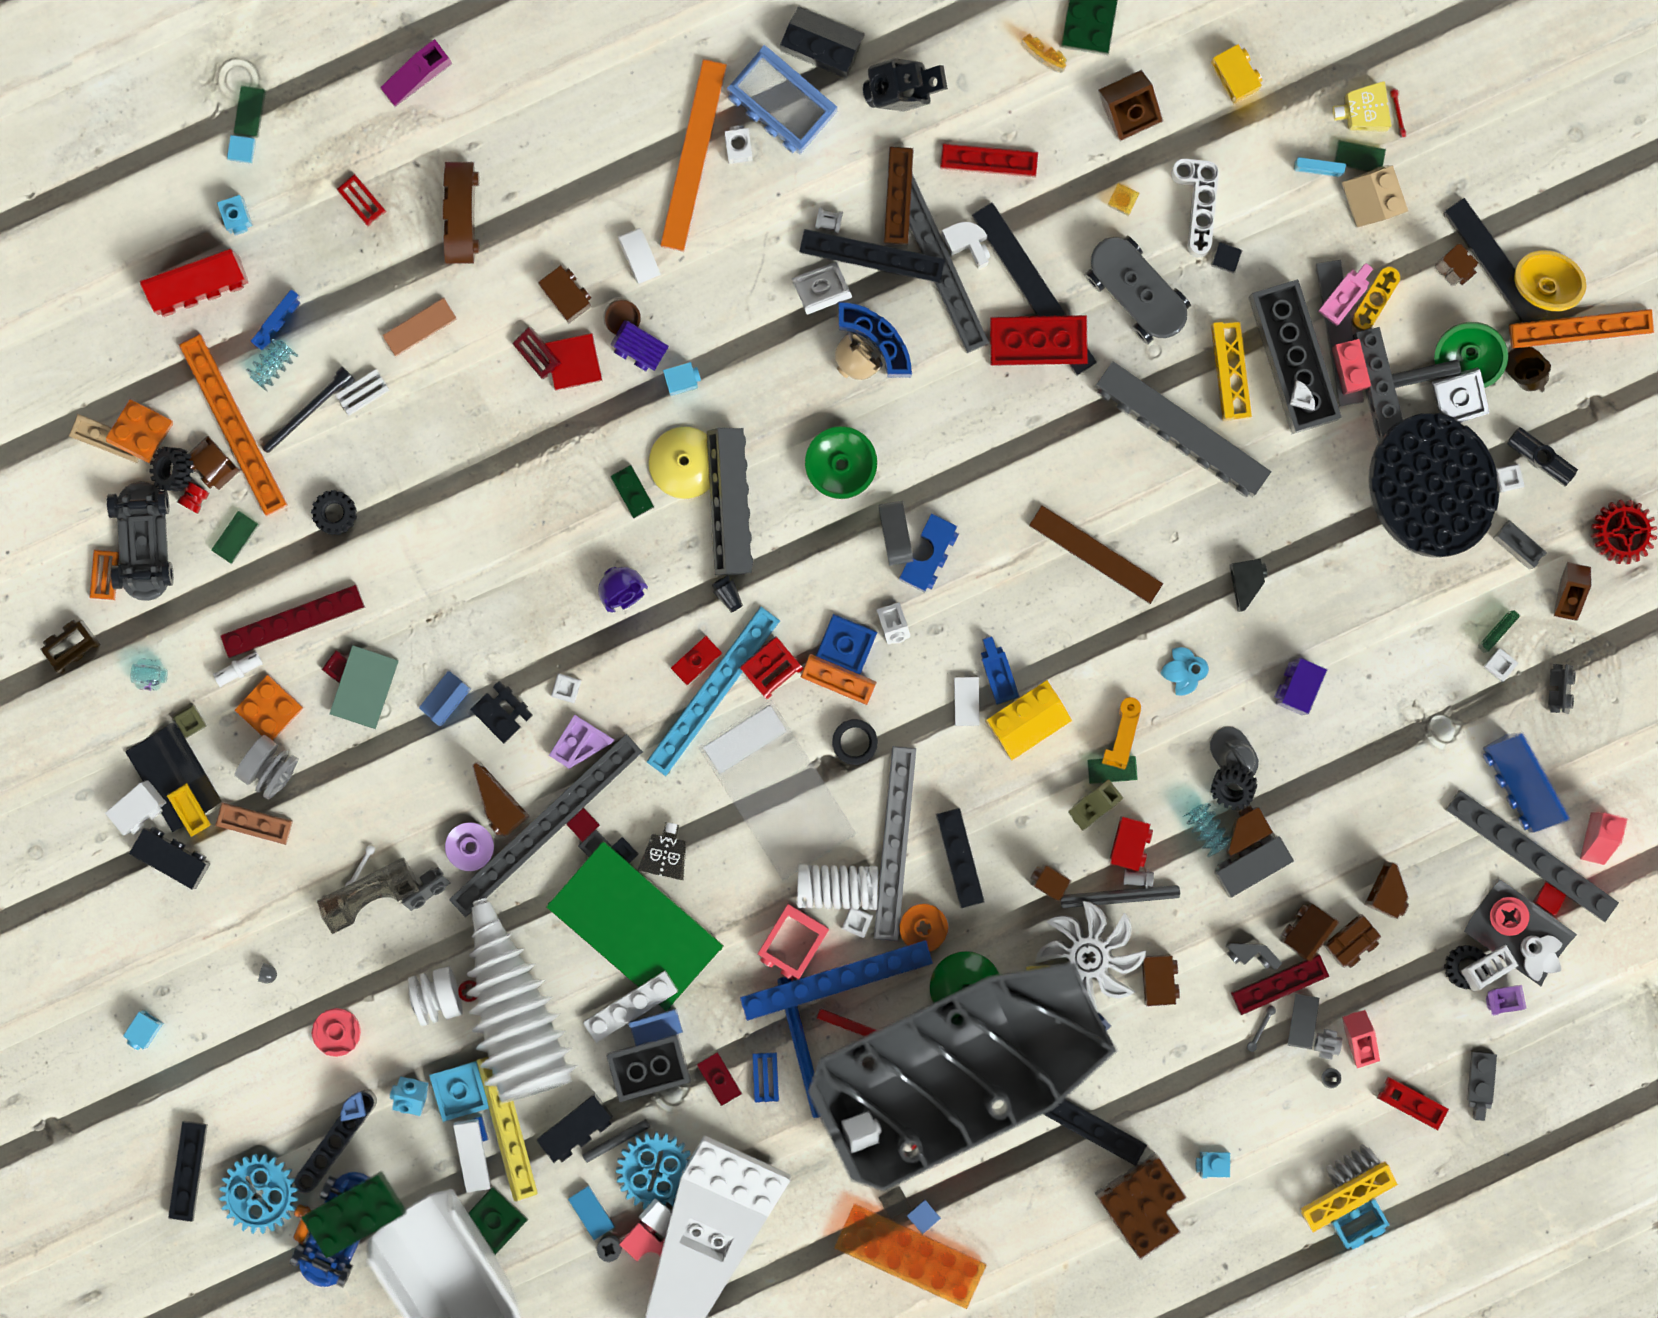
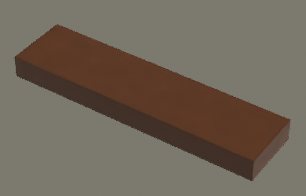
[884,147,913,245]

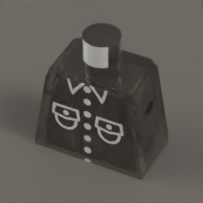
[638,822,686,881]

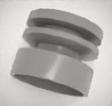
[234,735,299,800]

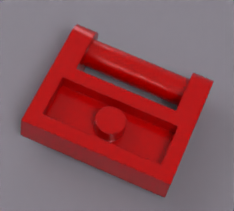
[739,636,804,700]

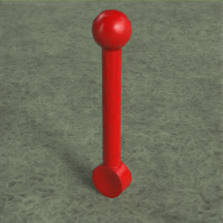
[1390,89,1406,138]

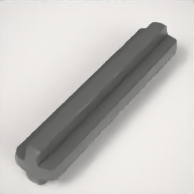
[1392,360,1461,388]

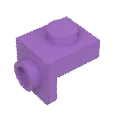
[1486,985,1526,1015]

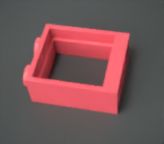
[758,904,829,980]

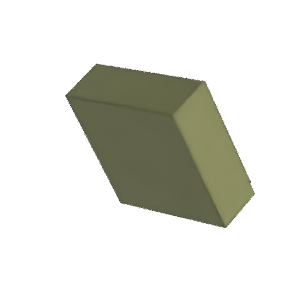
[173,705,207,738]

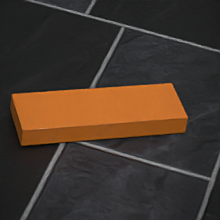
[801,654,877,705]

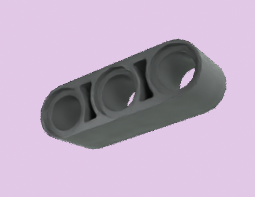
[879,501,913,566]

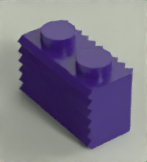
[610,320,669,371]

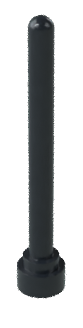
[263,366,355,453]

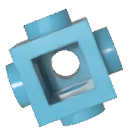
[390,1076,429,1117]

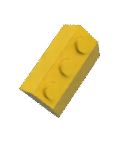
[985,680,1072,760]

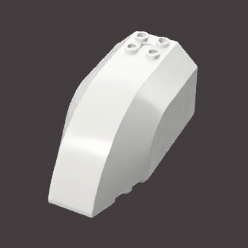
[367,1189,520,1318]

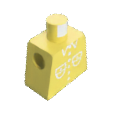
[1333,81,1391,131]

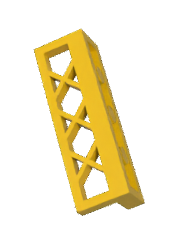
[1211,322,1252,421]
[1300,1161,1398,1232]

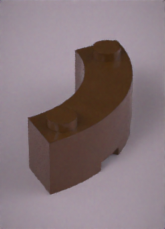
[443,162,480,264]

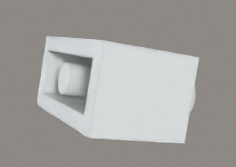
[105,780,167,836]

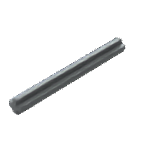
[1060,885,1180,908]

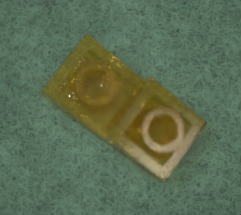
[1021,33,1067,73]

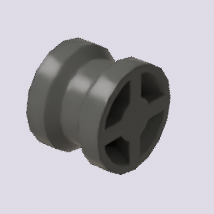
[597,1235,622,1262]

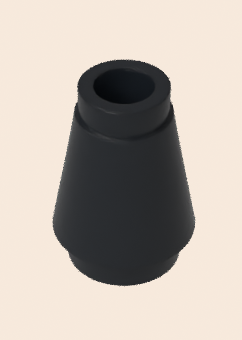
[712,575,743,613]

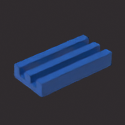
[753,1052,779,1103]

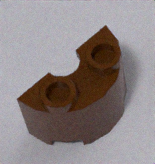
[188,436,240,490]

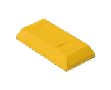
[167,783,211,837]

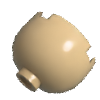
[835,332,883,380]

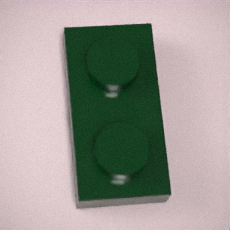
[610,465,655,519]

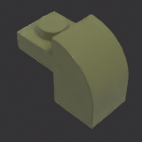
[1068,779,1123,831]

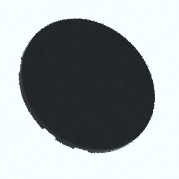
[1369,413,1499,558]

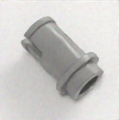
[1124,869,1154,888]

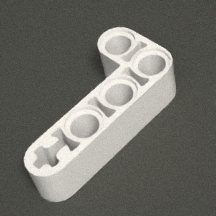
[1171,159,1219,258]

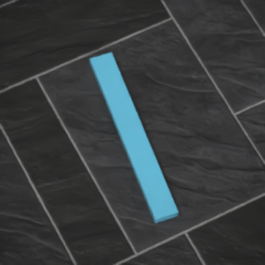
[647,607,780,776]

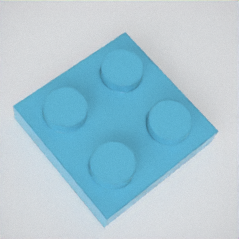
[429,1061,489,1122]

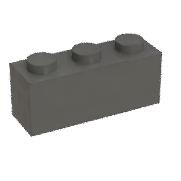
[1214,834,1294,898]

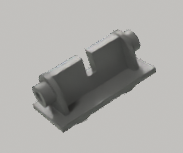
[1548,664,1576,714]
[398,867,451,911]

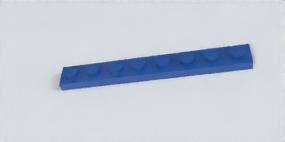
[740,940,933,1021]

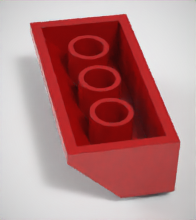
[139,249,249,317]

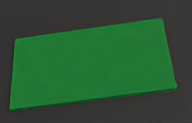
[546,841,724,1011]

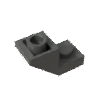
[1226,943,1283,970]

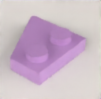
[549,715,614,769]

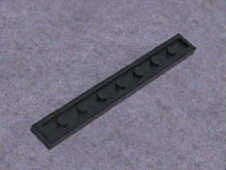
[972,202,1097,376]

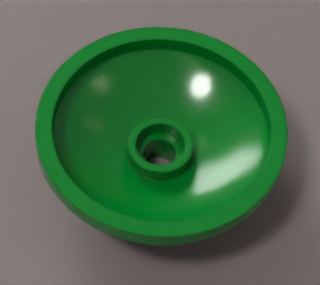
[1434,322,1508,388]
[805,426,877,499]
[930,951,1000,1020]

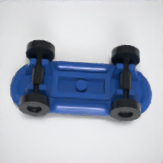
[289,1172,369,1288]

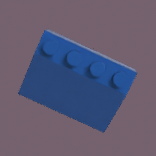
[1483,733,1570,833]

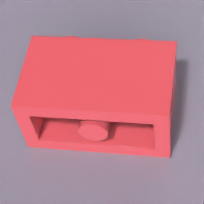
[1332,339,1371,395]

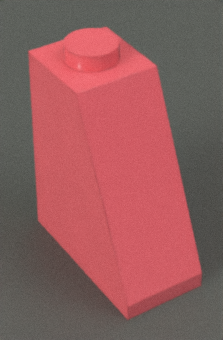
[1580,812,1628,865]

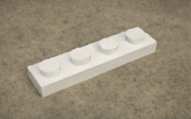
[583,970,678,1043]

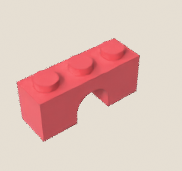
[619,1220,665,1261]

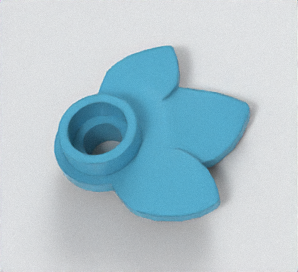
[1160,647,1209,696]

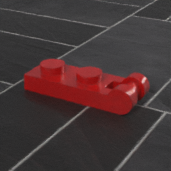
[1377,1077,1449,1130]

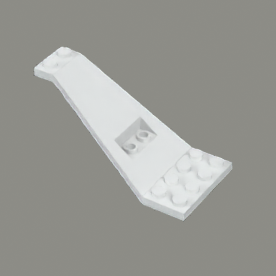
[645,1135,791,1318]

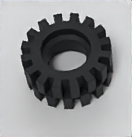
[149,447,194,491]
[311,490,357,535]
[1211,763,1257,810]
[1444,945,1488,990]

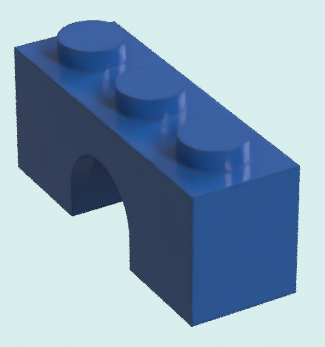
[899,513,959,593]

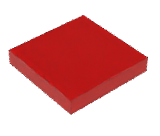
[545,333,603,391]

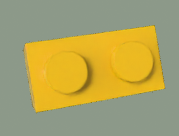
[1211,44,1262,104]

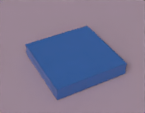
[816,614,878,674]

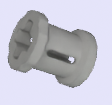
[815,207,843,233]

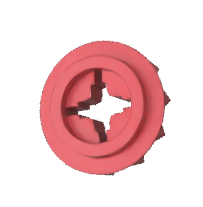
[1490,897,1529,936]

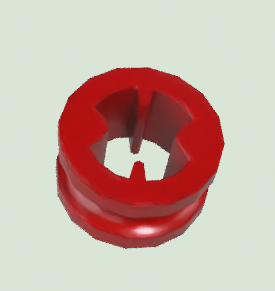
[458,980,478,1002]

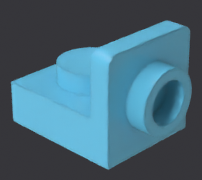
[1196,1152,1230,1179]

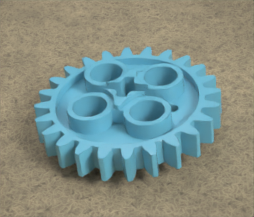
[616,1131,691,1210]
[219,1154,299,1234]

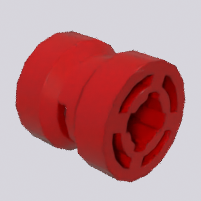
[177,481,210,514]

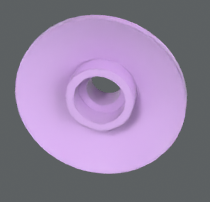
[445,823,494,871]

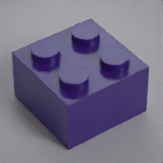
[1274,658,1328,715]

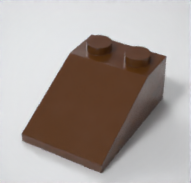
[473,762,530,836]

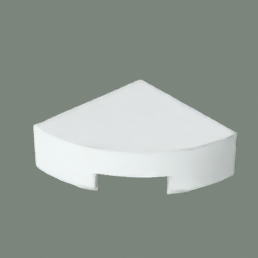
[1290,380,1315,411]

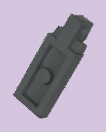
[1467,1052,1497,1121]

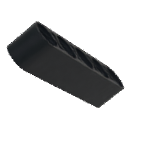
[294,1090,377,1193]

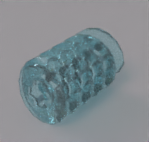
[246,339,299,392]
[1182,803,1231,858]

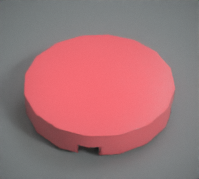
[312,1008,361,1057]

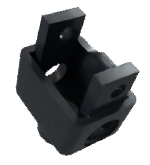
[863,58,948,111]

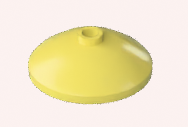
[649,427,710,499]

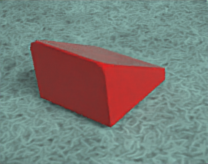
[1532,882,1566,916]

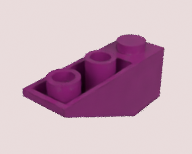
[380,39,452,107]

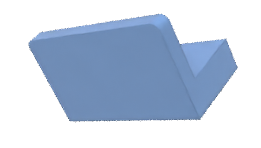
[419,672,471,726]
[628,1009,683,1045]

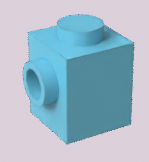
[217,195,253,235]

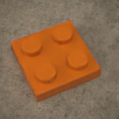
[106,399,173,463]
[235,675,304,741]

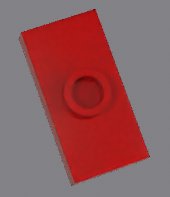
[671,636,723,686]

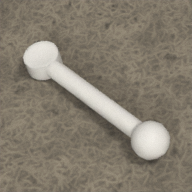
[345,845,375,891]

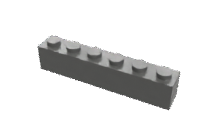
[707,428,753,575]

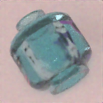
[130,658,168,691]

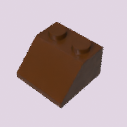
[1098,70,1163,141]
[1364,861,1409,919]
[1280,903,1339,961]

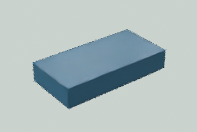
[568,1186,615,1240]

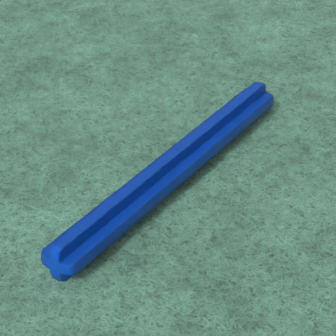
[777,977,820,1118]

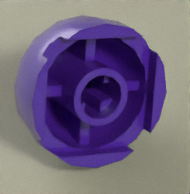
[598,567,648,613]

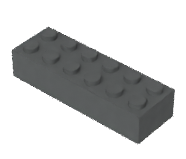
[1249,279,1342,434]

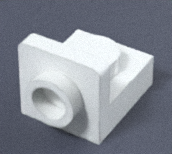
[877,602,910,644]

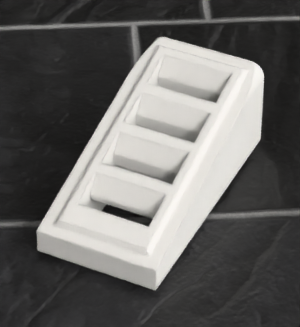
[1461,945,1518,991]

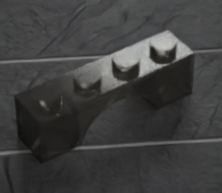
[317,857,419,934]

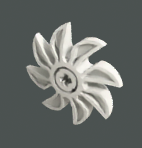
[1035,901,1146,1013]

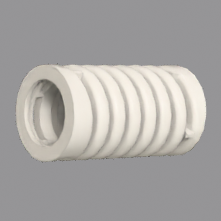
[798,864,878,910]

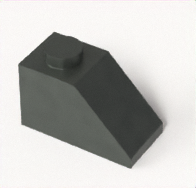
[1229,558,1268,612]

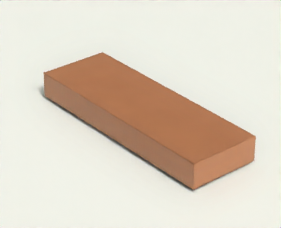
[382,298,457,357]
[215,802,293,845]

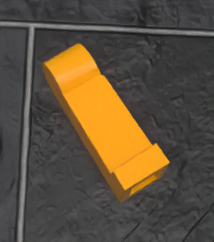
[1102,697,1141,769]

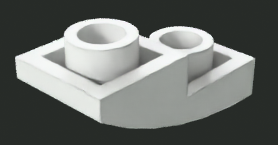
[618,228,661,284]

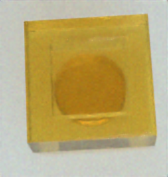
[1107,183,1140,216]

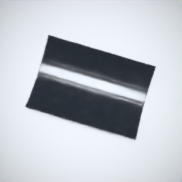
[125,720,222,832]

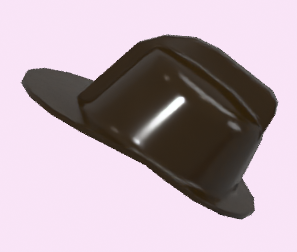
[1505,347,1551,392]

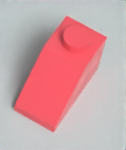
[1342,1010,1380,1068]

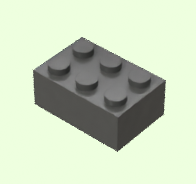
[607,1034,691,1102]

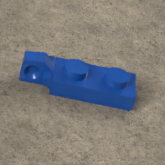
[251,290,301,350]
[981,637,1020,705]

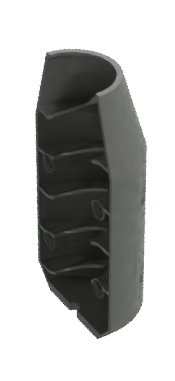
[808,962,1117,1191]

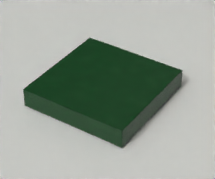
[468,1186,528,1255]

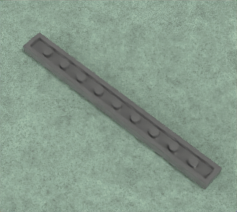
[449,734,643,917]

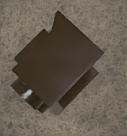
[40,620,101,673]

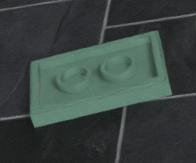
[329,645,399,729]

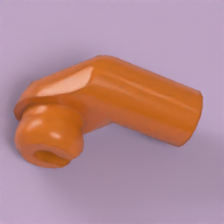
[293,1204,311,1242]

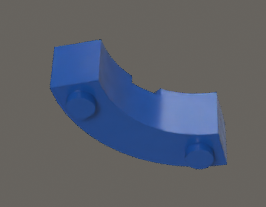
[839,302,912,378]

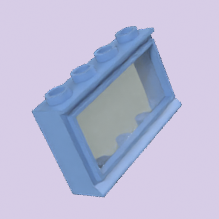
[727,45,837,154]

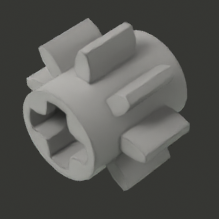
[1314,1029,1342,1060]

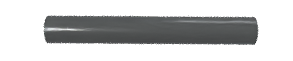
[582,1119,650,1163]

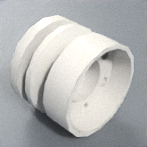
[408,966,463,1026]

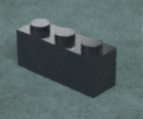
[129,826,210,890]
[536,1093,613,1163]

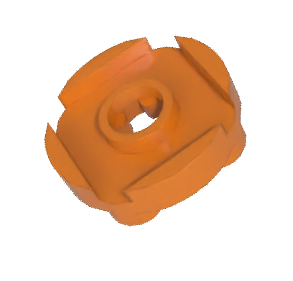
[900,904,948,952]

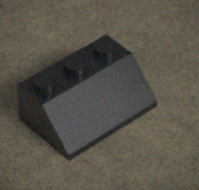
[780,6,865,78]

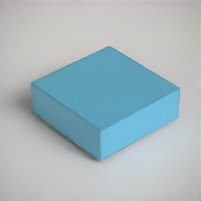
[227,135,256,164]

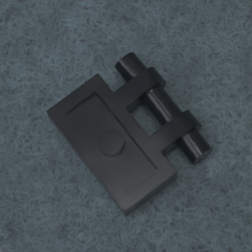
[470,681,533,744]

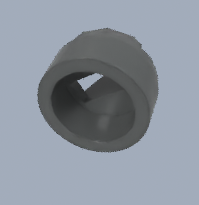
[258,963,277,984]
[1321,1068,1342,1089]

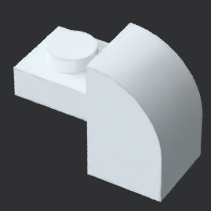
[941,222,990,269]

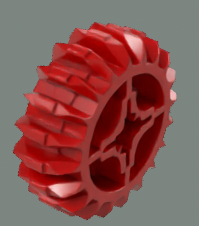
[1591,499,1657,565]

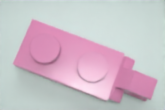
[1318,263,1373,326]

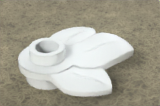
[1520,935,1562,981]

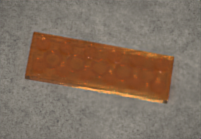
[834,1203,987,1309]

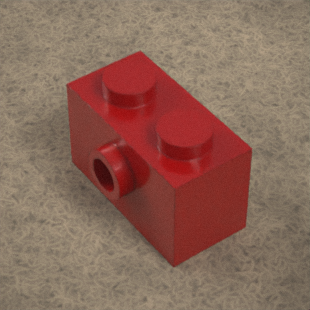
[1108,816,1153,871]

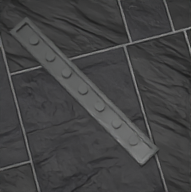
[909,174,989,354]

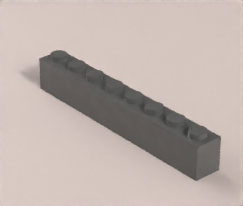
[1095,361,1272,497]

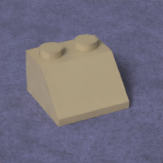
[1342,165,1408,227]

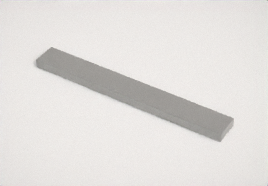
[874,746,917,941]

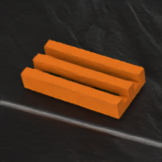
[90,550,119,600]

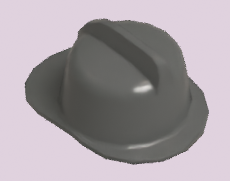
[1210,727,1259,775]

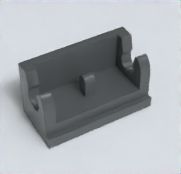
[1493,520,1547,570]

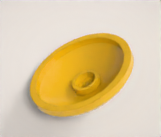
[1514,250,1587,311]

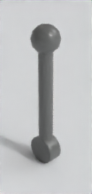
[1247,1006,1276,1052]

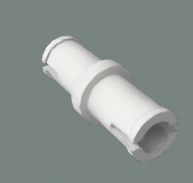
[213,651,263,687]

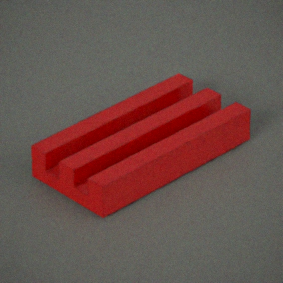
[337,174,386,227]

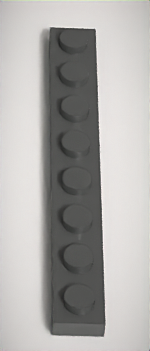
[1445,790,1619,922]

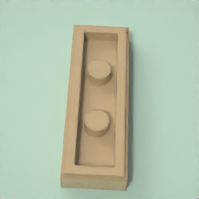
[69,414,139,463]

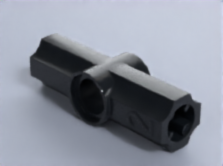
[1507,427,1578,487]

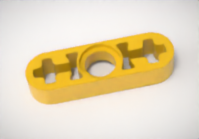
[1352,267,1400,331]

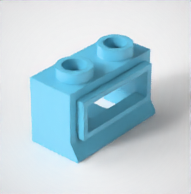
[1331,1199,1389,1249]

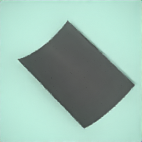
[1464,879,1577,987]

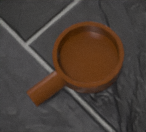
[603,299,641,335]

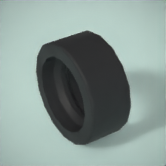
[832,719,878,765]

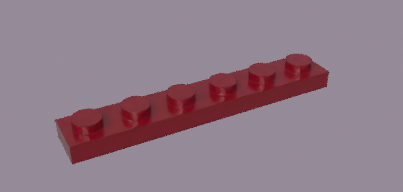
[220,585,365,658]

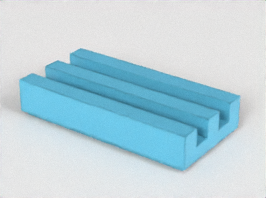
[1294,157,1346,177]

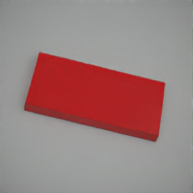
[990,315,1088,366]

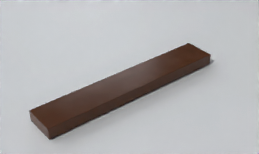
[1029,506,1163,604]

